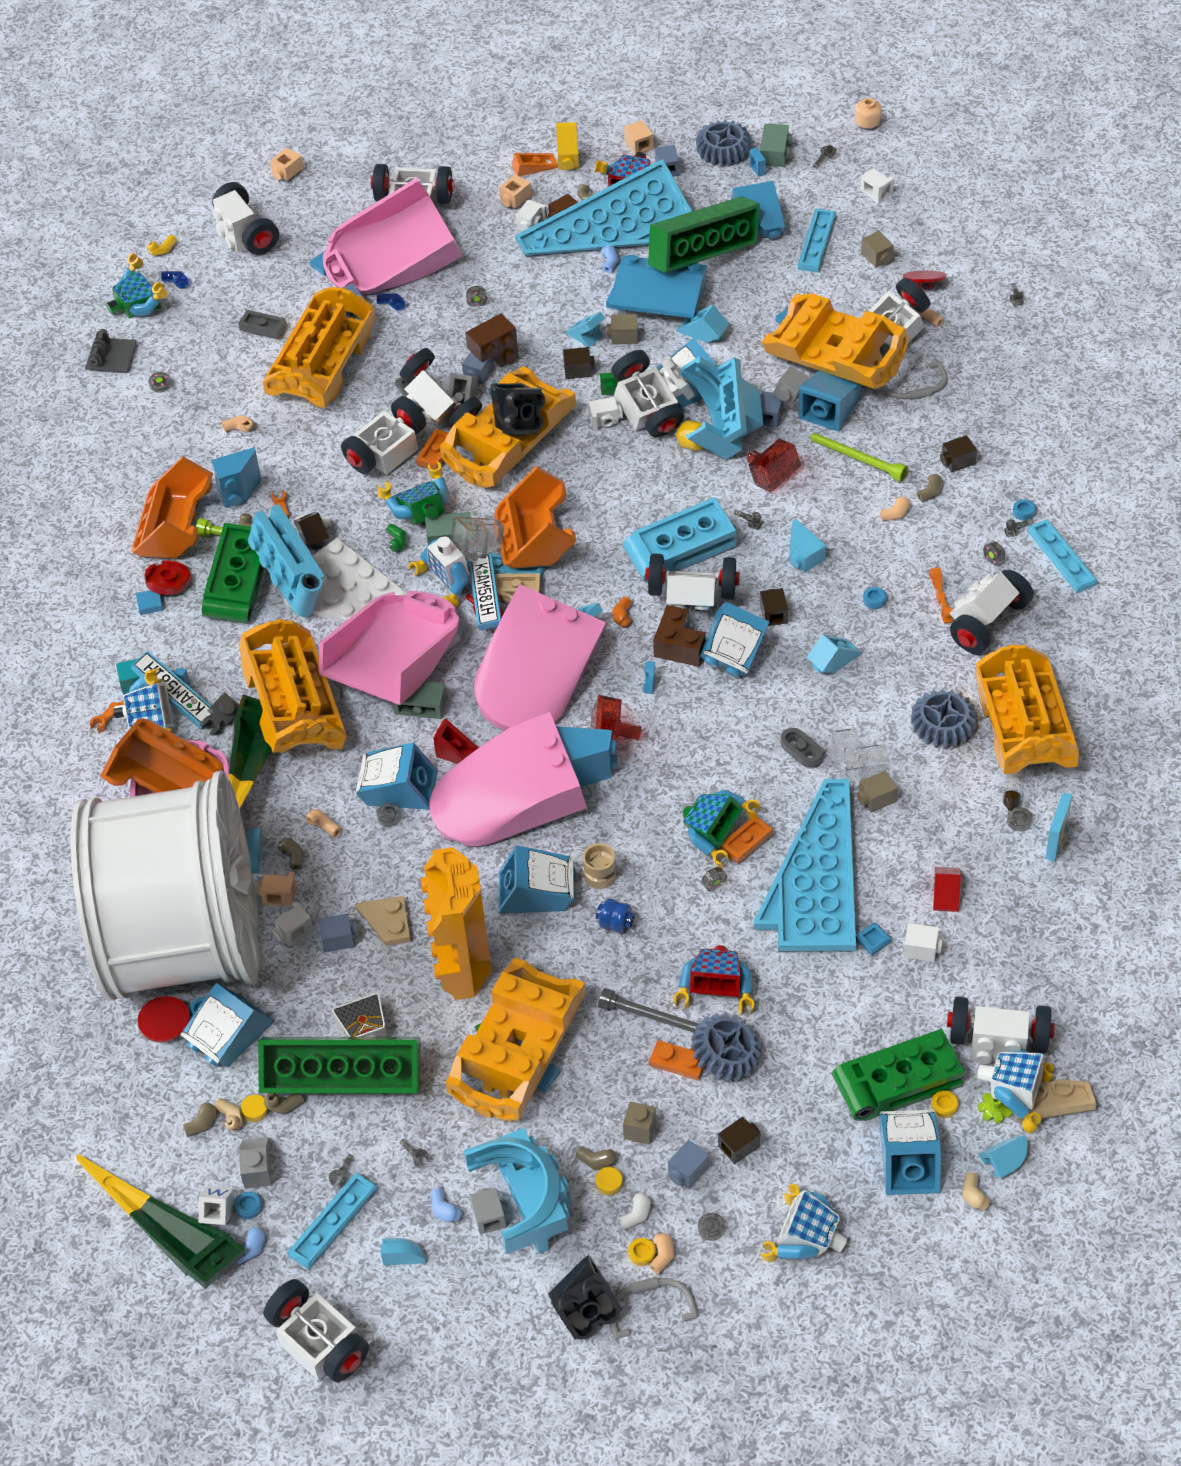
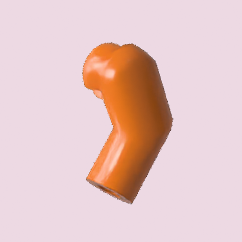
[612,596,632,628]

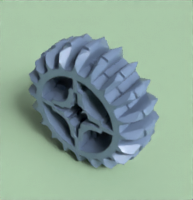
[696,119,751,166]
[911,688,977,749]
[690,1012,762,1082]

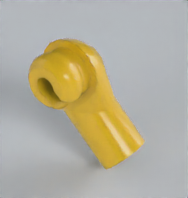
[147,235,177,256]

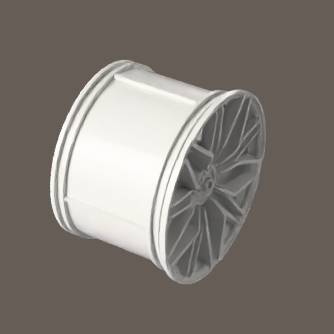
[71,771,261,1001]

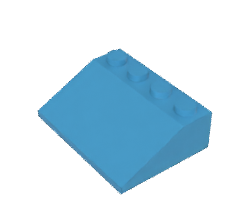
[609,255,707,318]

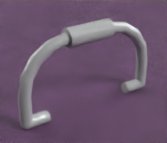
[880,362,948,400]
[610,1277,698,1339]

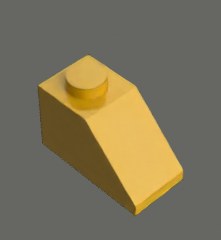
[556,122,579,170]

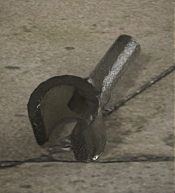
[813,145,837,169]
[1010,283,1024,307]
[734,510,763,530]
[1004,519,1034,537]
[400,1139,429,1168]
[329,1154,354,1188]

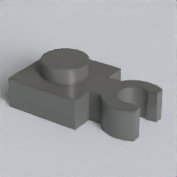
[200,692,239,735]

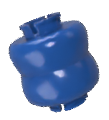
[596,899,635,934]

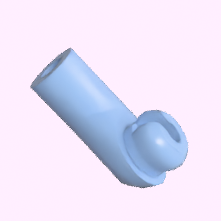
[601,245,619,273]
[430,1189,462,1222]
[237,1227,265,1265]

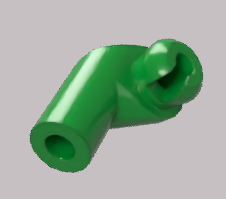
[386,524,406,552]

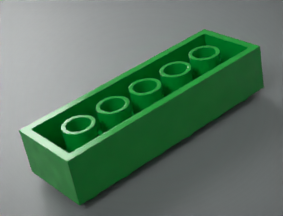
[648,196,760,273]
[258,1037,421,1093]

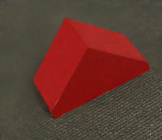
[433,718,479,764]
[933,867,961,912]

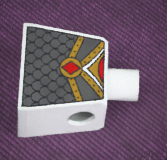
[331,992,387,1037]

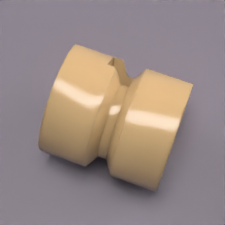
[582,843,616,889]

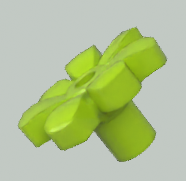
[978,1093,1012,1124]

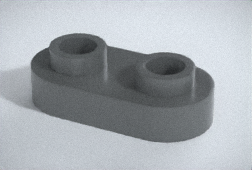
[781,728,822,767]

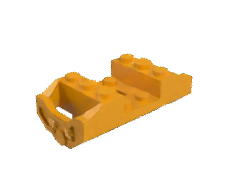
[263,287,376,408]
[762,293,909,389]
[440,366,576,488]
[239,619,347,753]
[975,644,1079,774]
[420,847,492,1000]
[446,957,586,1121]

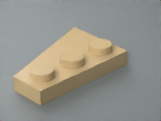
[1014,1079,1096,1122]

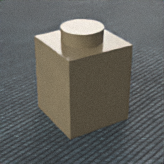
[861,231,894,268]
[607,314,638,344]
[857,770,898,813]
[623,1101,656,1145]

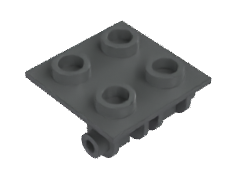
[85,329,137,372]

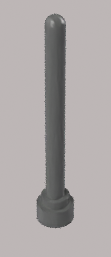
[598,988,699,1033]

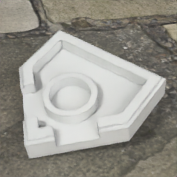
[661,355,694,400]

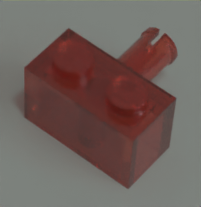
[747,438,801,492]
[590,694,642,741]

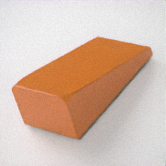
[512,153,558,176]

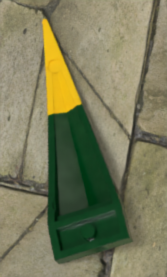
[228,694,272,809]
[76,1154,245,1289]

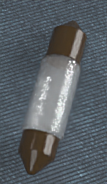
[1003,767,1026,811]

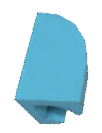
[246,827,264,874]
[978,1135,1028,1178]
[381,1238,427,1265]

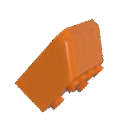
[131,456,213,559]
[494,466,577,569]
[100,718,223,793]

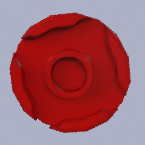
[144,560,191,595]

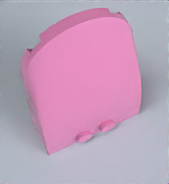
[323,178,463,295]
[473,584,606,731]
[319,591,459,705]
[429,712,587,846]

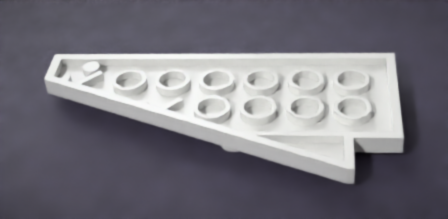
[283,538,461,652]

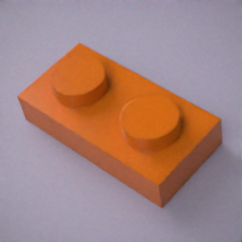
[416,429,448,470]
[720,817,773,864]
[649,1040,704,1081]

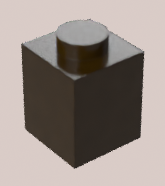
[563,347,595,379]
[940,435,977,473]
[294,512,329,549]
[760,588,788,626]
[718,1116,761,1165]

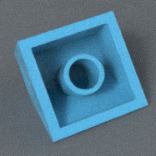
[211,447,262,508]

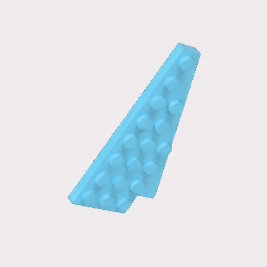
[515,159,692,256]
[754,779,856,951]

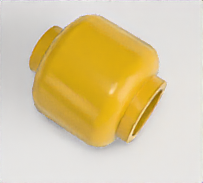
[676,420,703,451]

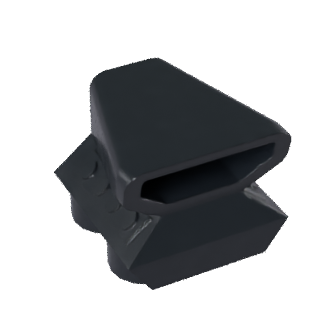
[490,383,545,435]
[548,1255,623,1339]

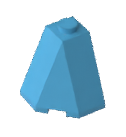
[731,181,785,239]

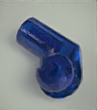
[161,271,189,288]
[377,293,405,310]

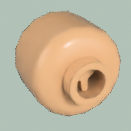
[855,98,882,129]

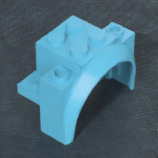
[680,356,763,460]
[463,1128,571,1255]

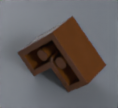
[465,313,519,367]
[653,605,706,667]

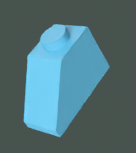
[677,305,730,343]
[789,519,826,573]
[807,634,863,674]

